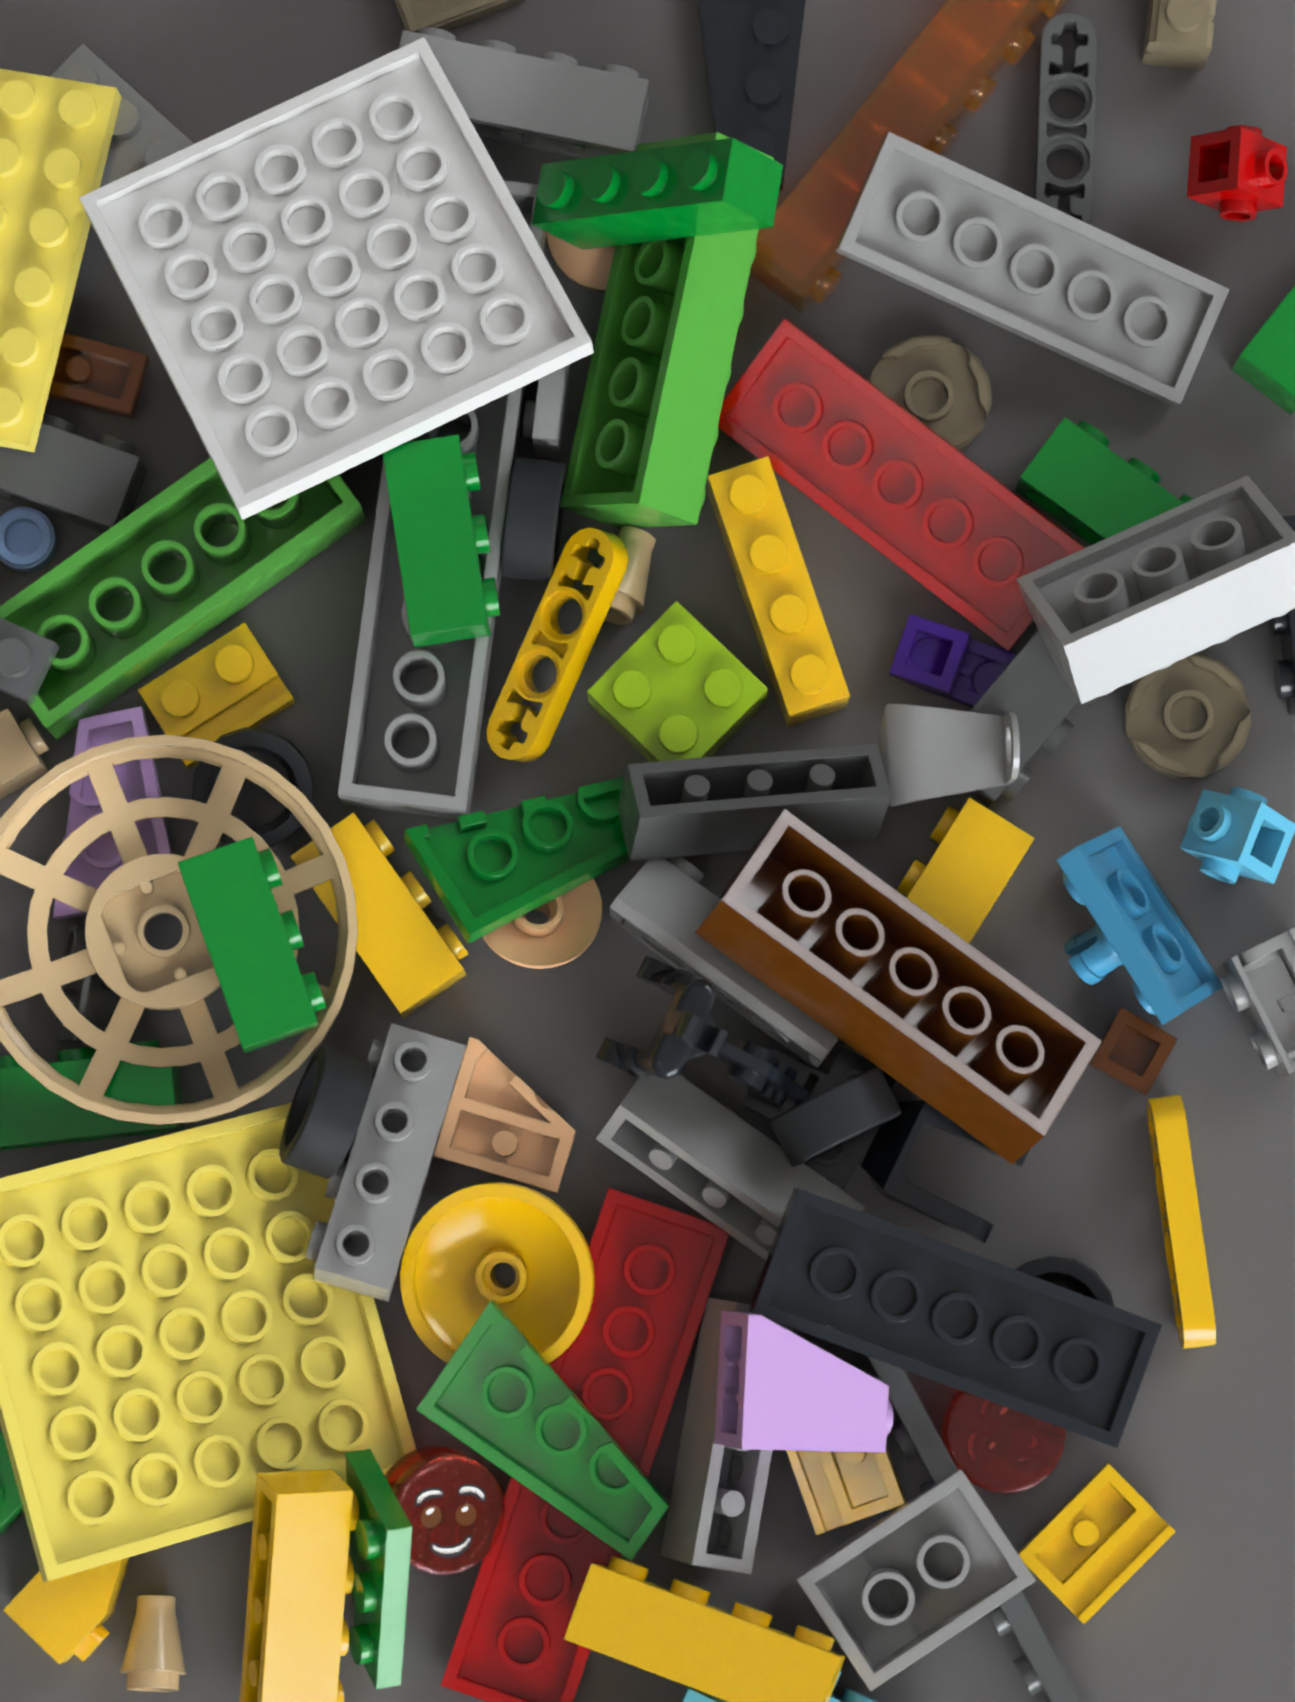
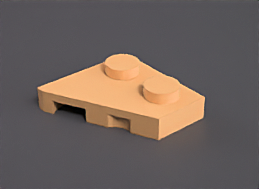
[434,1037,576,1194]

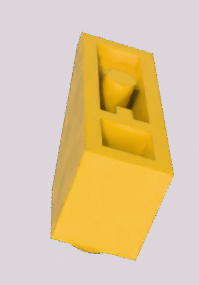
[3,1557,130,1665]

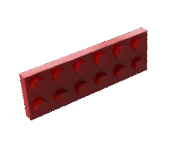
[718,319,1086,651]

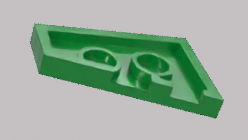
[345,1449,412,1690]

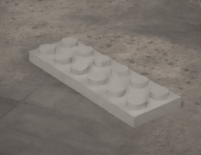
[835,132,1230,407]

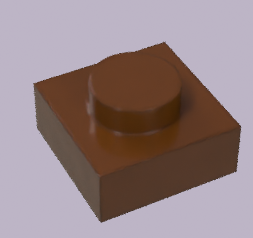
[1088,1007,1178,1096]

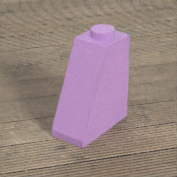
[714,1310,893,1453]

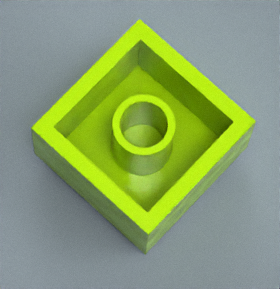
[587,601,769,762]

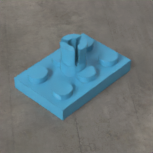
[1057,826,1223,1025]

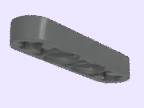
[1034,12,1098,225]

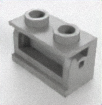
[1221,927,1295,1078]

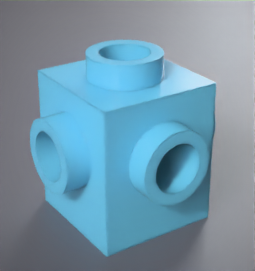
[1180,787,1295,884]

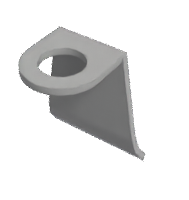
[879,704,1020,807]

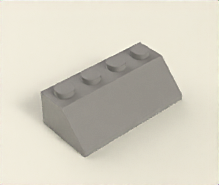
[1016,475,1295,704]
[609,856,839,1069]

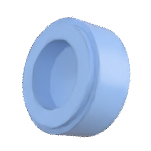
[0,507,58,573]

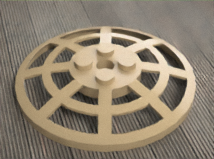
[0,735,358,1125]

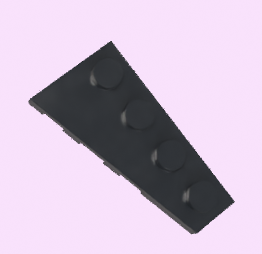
[697,0,806,191]

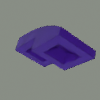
[889,614,1018,708]

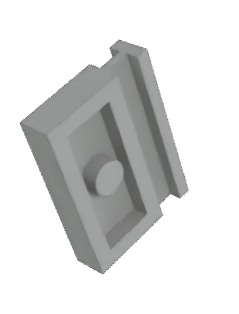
[523,364,570,460]

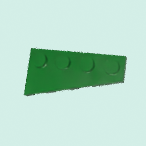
[403,776,629,944]
[416,1300,670,1561]

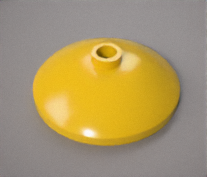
[400,1182,595,1363]

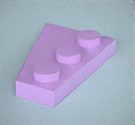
[53,706,173,921]

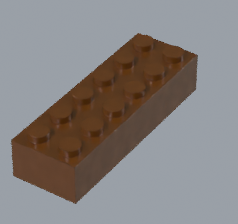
[694,809,1102,1164]

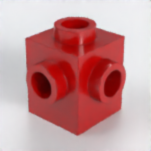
[1187,125,1288,222]

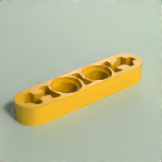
[486,528,628,762]
[1146,1095,1216,1349]

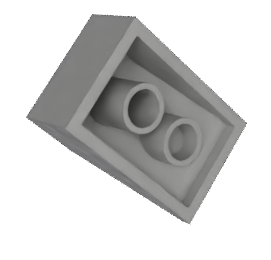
[797,1469,1036,1692]

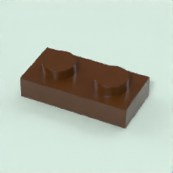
[48,333,150,419]

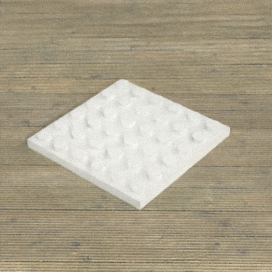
[79,37,594,520]

